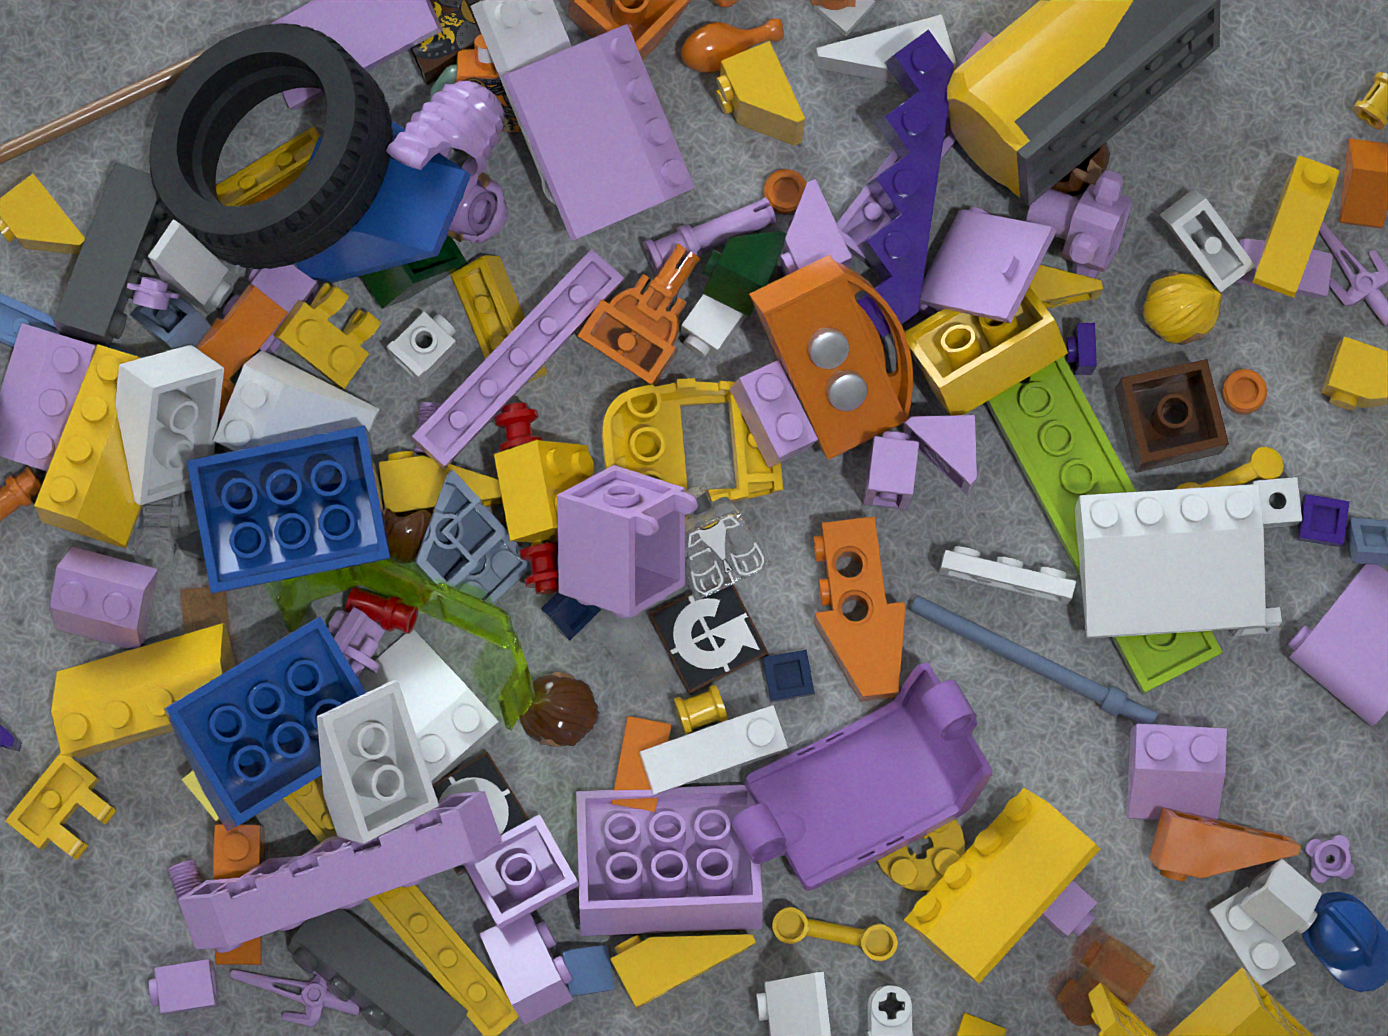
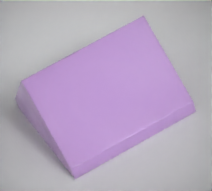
[904,415,977,496]
[465,814,579,929]

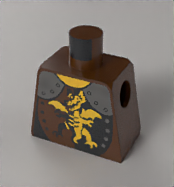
[410,0,482,86]

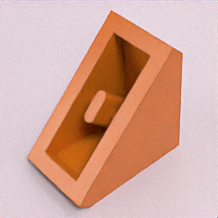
[1339,138,1388,229]

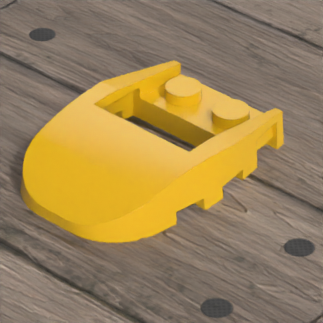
[602,378,783,507]

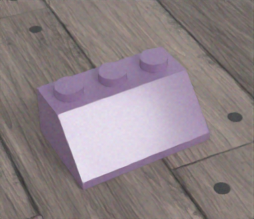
[0,323,96,471]

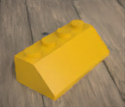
[34,344,143,549]
[51,623,236,758]
[904,788,1101,984]

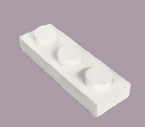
[938,546,1076,605]

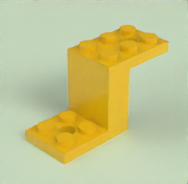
[1088,967,1314,1036]

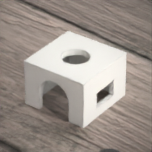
[1250,477,1302,528]

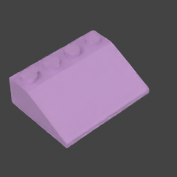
[502,24,695,241]
[576,785,763,936]

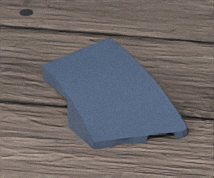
[415,470,531,625]

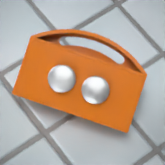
[749,255,913,460]

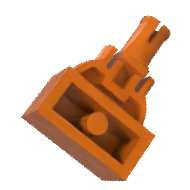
[578,243,701,386]

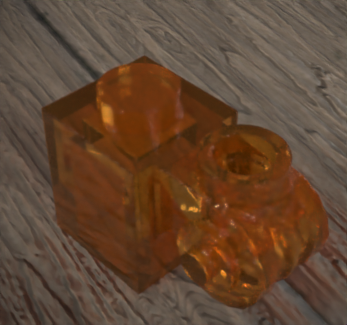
[1055,936,1155,1026]

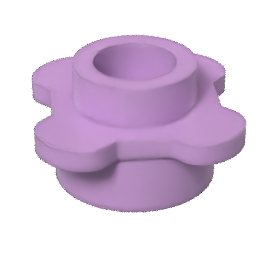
[127,277,179,310]
[1305,835,1354,883]

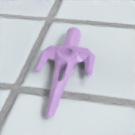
[1319,222,1388,326]
[230,965,361,1027]

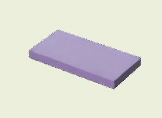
[271,0,443,110]

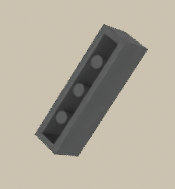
[53,163,168,348]
[288,908,468,1036]

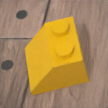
[715,41,805,146]

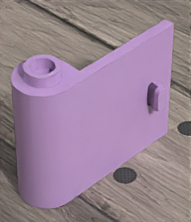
[919,207,1057,323]
[1288,564,1388,727]

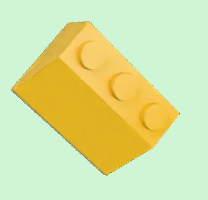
[905,287,1068,416]

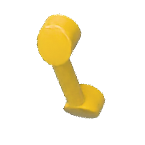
[1175,446,1284,489]
[772,906,898,961]

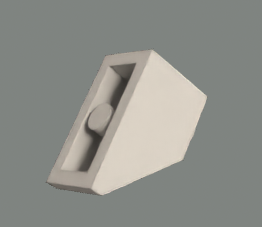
[1160,188,1255,293]

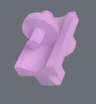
[328,607,386,678]

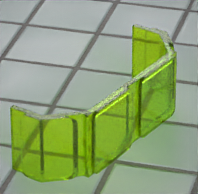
[276,559,535,731]

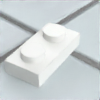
[1208,887,1296,985]

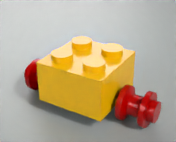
[494,403,594,595]

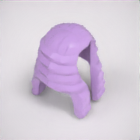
[386,81,505,211]

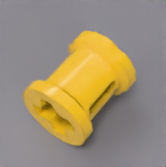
[1352,72,1388,130]
[673,684,728,735]

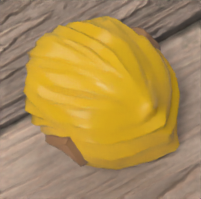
[1143,271,1222,345]

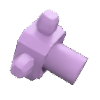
[1026,170,1132,279]

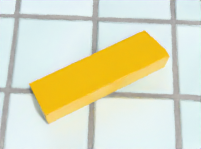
[216,126,321,206]
[450,255,548,383]

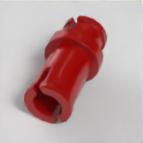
[345,587,418,634]

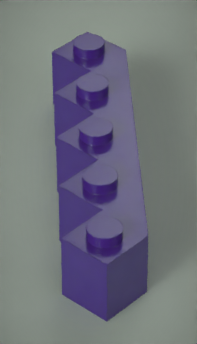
[856,29,954,339]

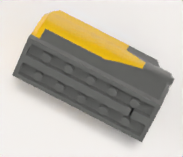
[947,0,1221,206]

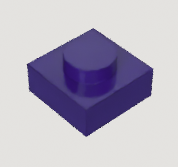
[1065,323,1097,375]
[1297,494,1350,547]

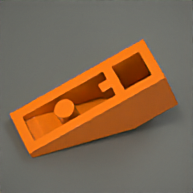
[1149,807,1301,881]
[213,825,266,965]

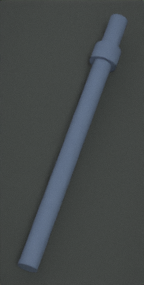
[910,595,1158,724]

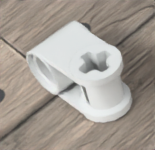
[866,985,914,1036]

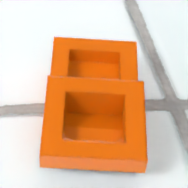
[195,284,288,381]

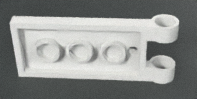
[470,0,572,205]

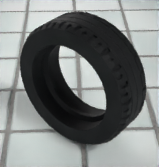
[149,23,393,269]

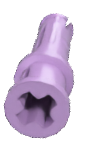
[643,197,776,276]

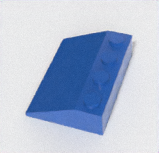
[187,425,391,594]
[164,616,367,832]

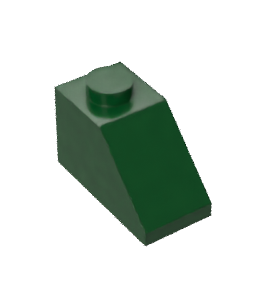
[702,231,787,317]
[362,236,468,309]

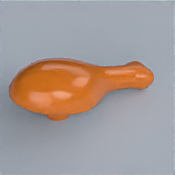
[681,18,784,73]

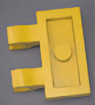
[273,283,381,389]
[5,753,117,860]

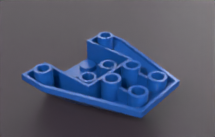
[296,121,471,283]

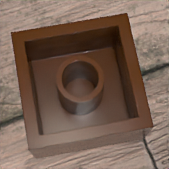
[1115,359,1229,473]

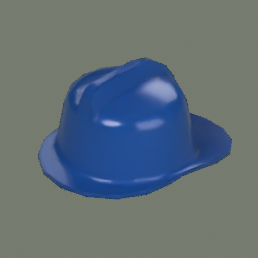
[1302,892,1388,992]

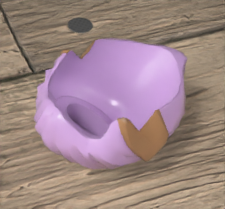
[447,172,508,244]

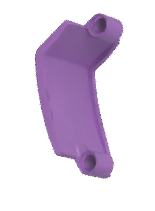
[731,662,993,891]

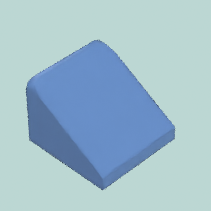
[562,945,615,997]

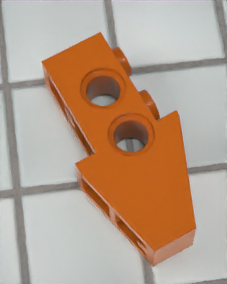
[813,516,906,702]

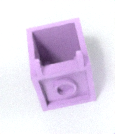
[557,465,698,618]

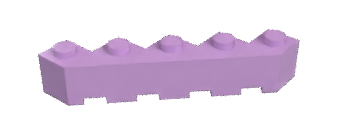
[178,791,502,953]

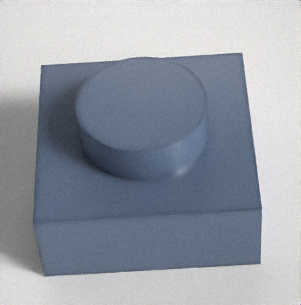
[1346,518,1388,565]

